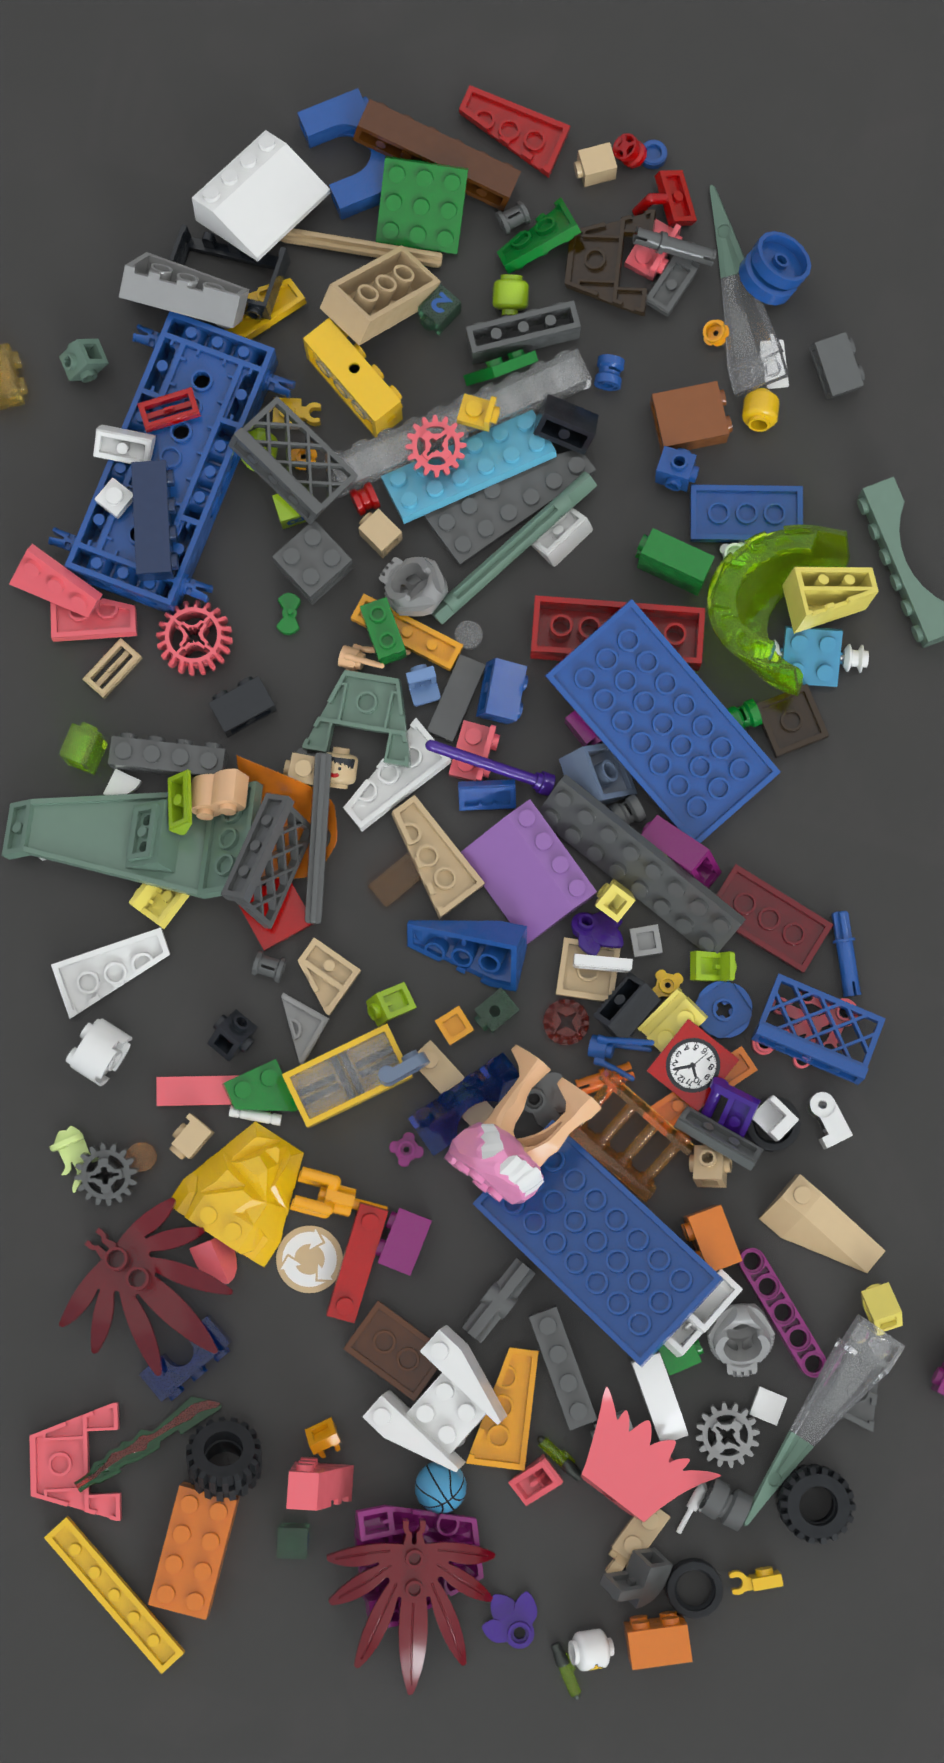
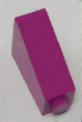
[641,815,722,889]

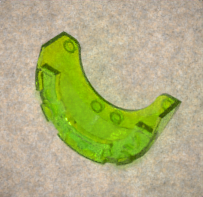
[707,524,850,696]

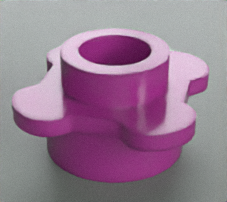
[389,1132,424,1167]

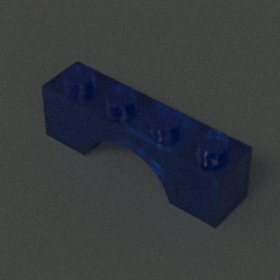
[408,1052,519,1156]

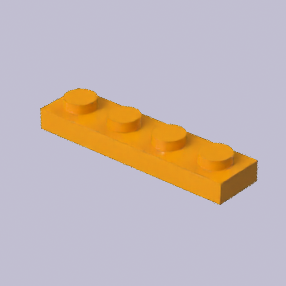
[351,594,463,671]

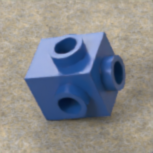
[655,446,700,492]

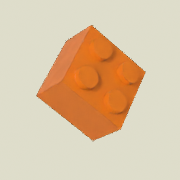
[681,1205,742,1271]
[623,1611,693,1670]

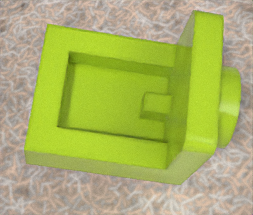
[690,951,737,982]

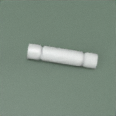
[229,1105,282,1126]

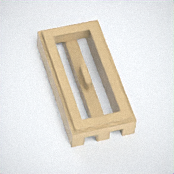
[83,638,143,699]

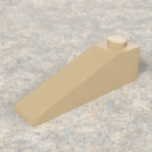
[759,1174,885,1273]

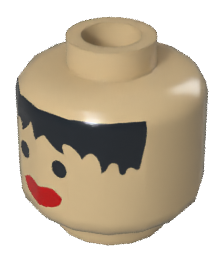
[326,747,358,789]

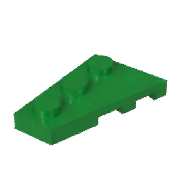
[497,197,581,274]

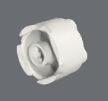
[66,1018,132,1086]

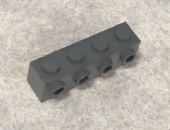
[466,300,581,365]
[108,733,229,779]

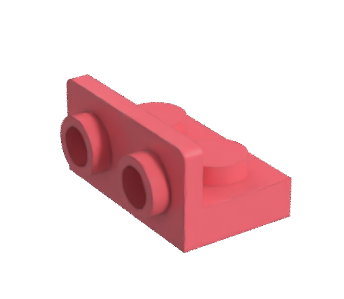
[624,219,683,282]
[449,720,500,781]

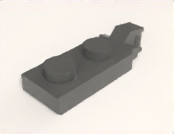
[647,242,700,317]

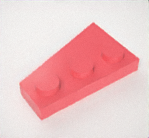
[9,544,103,617]
[50,598,138,642]

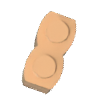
[191,769,249,820]

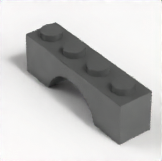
[528,1305,597,1430]

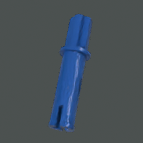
[831,911,862,997]

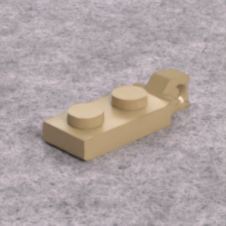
[605,1509,670,1573]

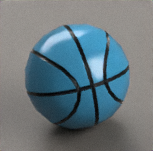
[415,1462,467,1514]

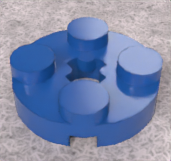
[695,981,752,1039]

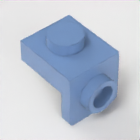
[406,664,441,707]

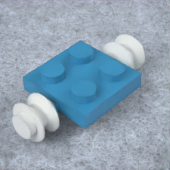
[753,626,869,687]

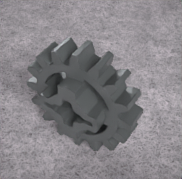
[74,1141,139,1206]

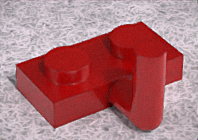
[632,170,697,227]

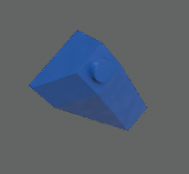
[407,920,527,992]

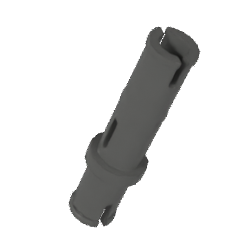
[632,226,717,267]

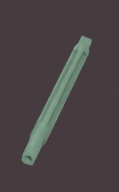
[432,471,597,624]

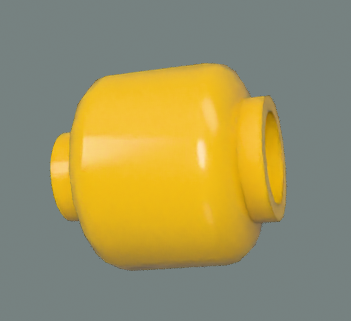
[742,388,780,432]

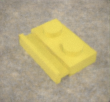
[637,988,708,1052]

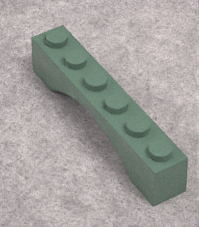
[857,476,944,648]

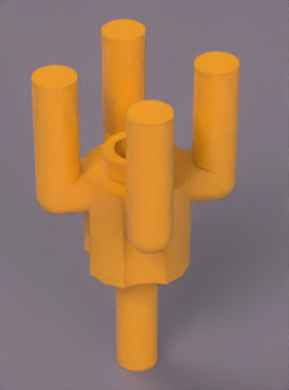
[290,1166,388,1219]

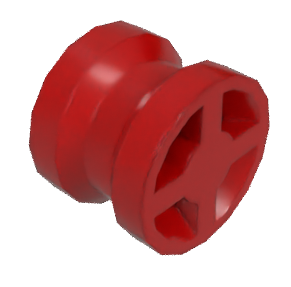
[612,133,647,169]
[349,482,381,516]

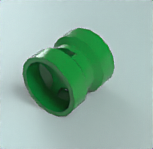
[726,698,763,730]

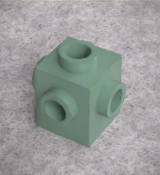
[59,339,109,383]

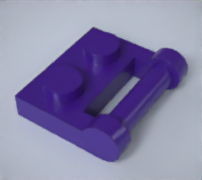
[701,1077,761,1138]

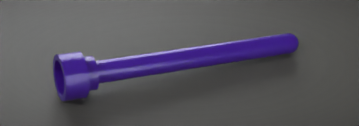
[425,740,555,796]

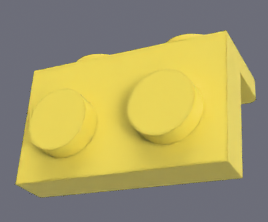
[129,883,190,929]

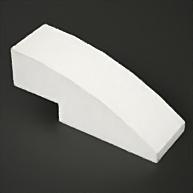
[664,1269,743,1357]
[631,1351,688,1441]

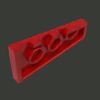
[459,85,570,178]

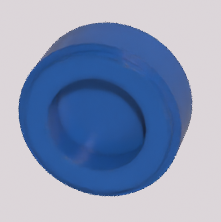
[642,140,667,170]

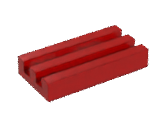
[138,387,201,433]

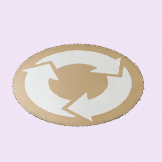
[276,1226,343,1293]

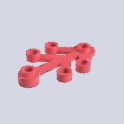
[751,991,858,1069]

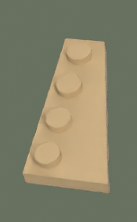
[391,795,485,919]

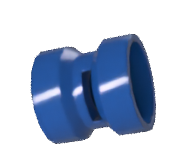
[594,354,625,391]

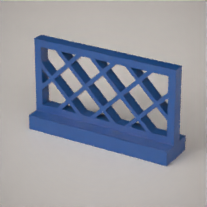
[751,973,886,1085]

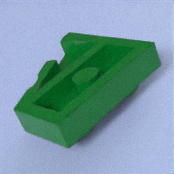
[463,348,538,386]
[222,1059,298,1112]

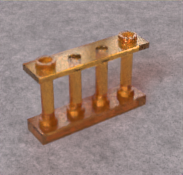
[569,1068,694,1202]

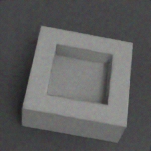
[629,924,663,958]

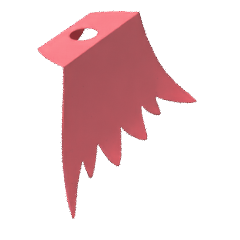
[581,1387,721,1522]

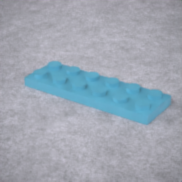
[381,409,557,524]

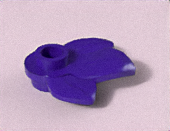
[571,911,624,956]
[482,1591,537,1649]

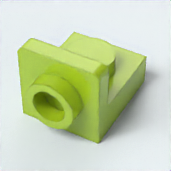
[366,982,417,1027]

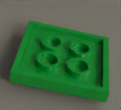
[376,156,469,254]

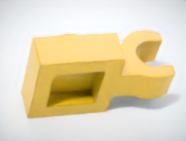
[728,1566,783,1595]

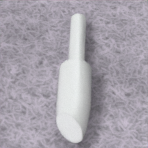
[676,1483,708,1534]

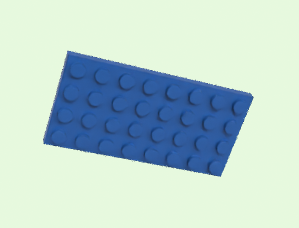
[544,599,781,843]
[472,1120,724,1367]

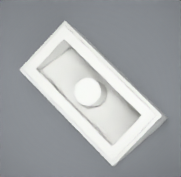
[93,425,156,464]
[531,508,593,567]

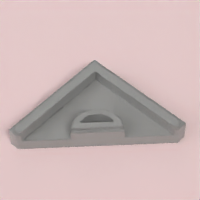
[281,993,330,1064]

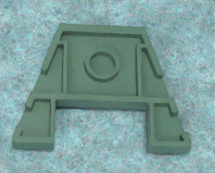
[302,670,411,768]

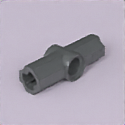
[462,1258,536,1343]

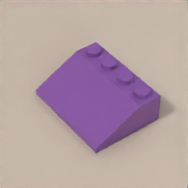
[461,799,597,944]

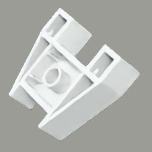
[363,1325,507,1472]

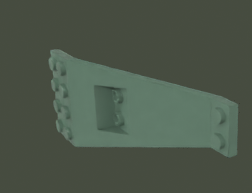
[2,781,263,899]

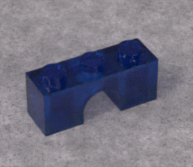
[139,1314,233,1402]

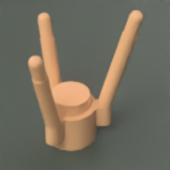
[338,644,411,672]

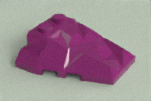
[354,1505,484,1628]

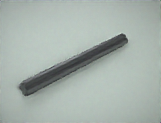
[305,753,332,924]

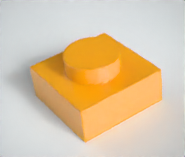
[435,1006,474,1046]

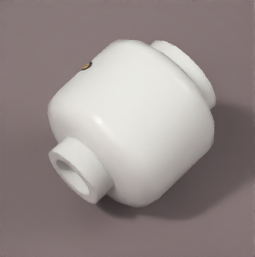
[568,1629,614,1671]

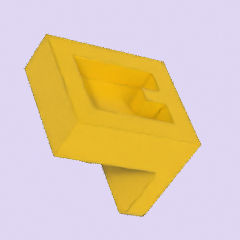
[457,393,501,432]

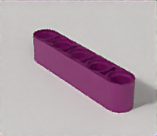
[737,1247,827,1378]

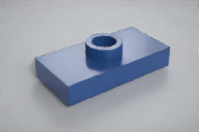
[458,779,516,811]

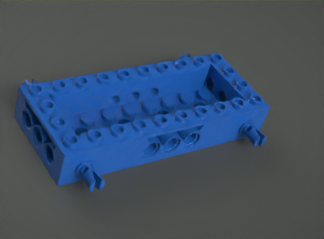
[48,311,296,615]

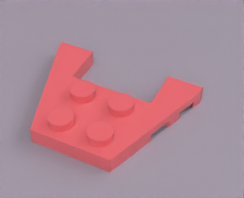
[29,1402,122,1521]

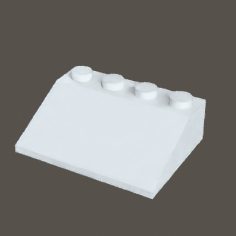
[192,130,331,262]

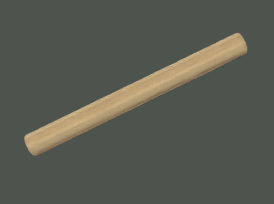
[280,228,443,268]

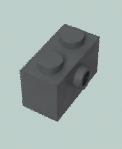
[809,332,865,400]

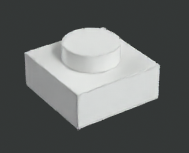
[95,477,133,519]

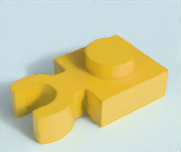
[273,397,321,426]

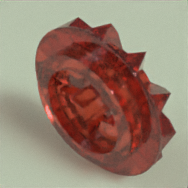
[543,999,589,1045]

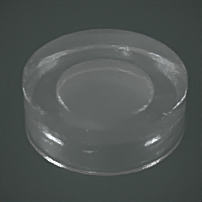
[455,621,483,650]

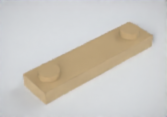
[418,1040,494,1126]

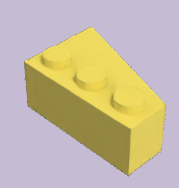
[782,567,879,634]

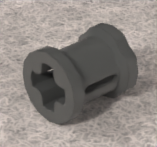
[495,200,531,235]
[251,950,287,983]

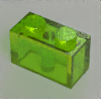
[59,722,107,775]

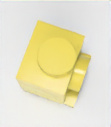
[595,879,636,923]

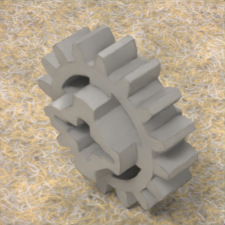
[695,1401,760,1468]

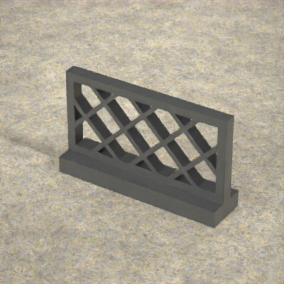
[228,396,359,525]
[221,793,311,929]

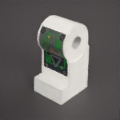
[807,1092,853,1149]

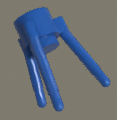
[588,1034,655,1082]

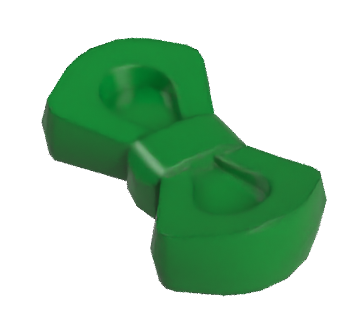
[276,593,301,635]

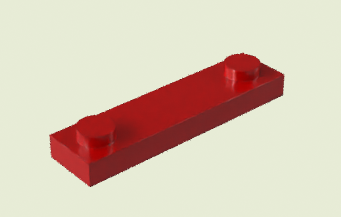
[326,1202,388,1324]

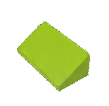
[168,769,192,835]

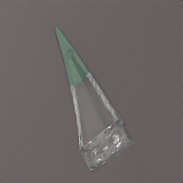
[710,185,789,396]
[743,1314,905,1526]

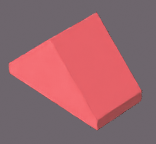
[508,1454,563,1506]

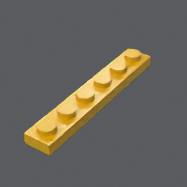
[44,1516,185,1674]

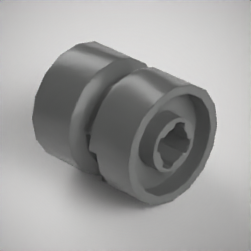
[699,1478,753,1532]

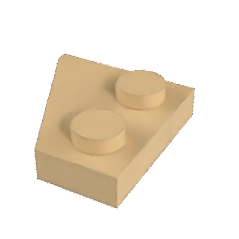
[298,938,361,1016]

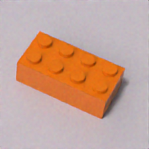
[148,1481,240,1620]

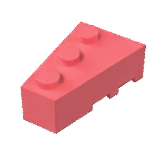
[286,1457,354,1511]

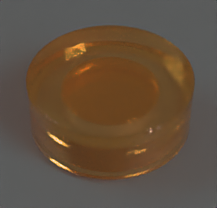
[126,1142,157,1172]

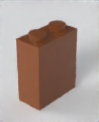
[650,381,732,454]

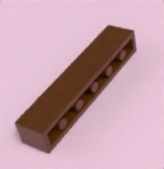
[353,99,521,211]

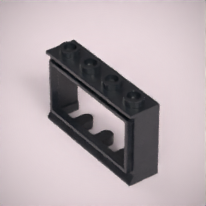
[169,224,291,320]

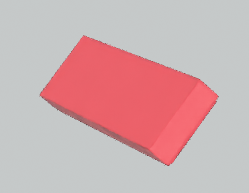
[156,1075,240,1106]

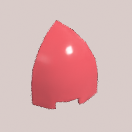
[189,1237,237,1284]

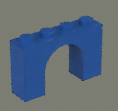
[297,88,386,220]

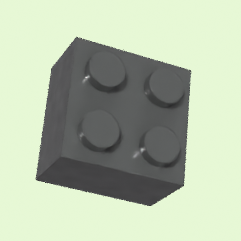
[272,521,354,605]

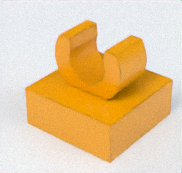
[305,1417,341,1458]

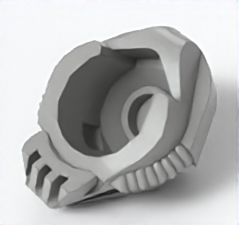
[379,556,448,616]
[707,1303,775,1377]

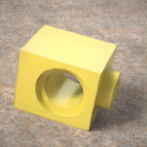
[861,1282,903,1335]

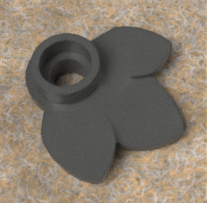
[524,1072,566,1128]

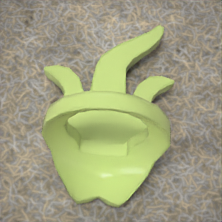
[49,1126,99,1193]

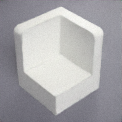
[753,1095,799,1141]

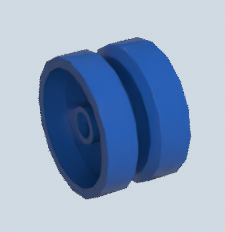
[738,231,812,306]

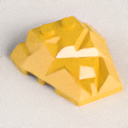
[171,1121,304,1267]

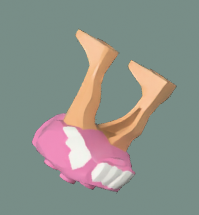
[444,1045,602,1205]

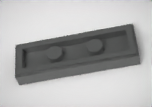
[427,654,486,743]
[674,1106,763,1171]

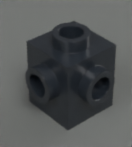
[207,1009,258,1061]

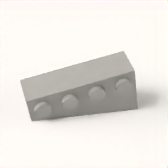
[119,252,250,329]

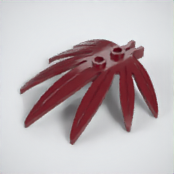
[59,1197,233,1376]
[326,1518,495,1695]

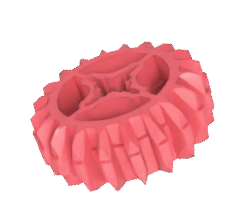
[156,600,233,676]

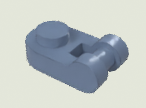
[378,1050,430,1087]

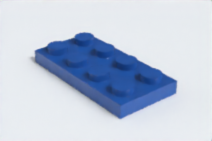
[690,484,803,544]

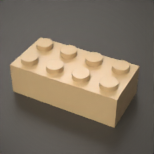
[320,245,441,345]

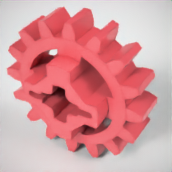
[405,415,467,478]

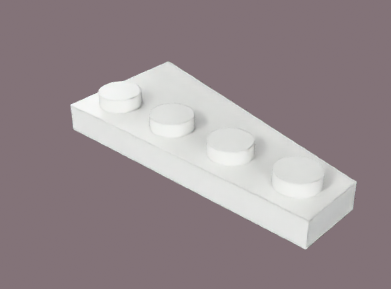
[343,718,451,831]
[51,927,171,1019]

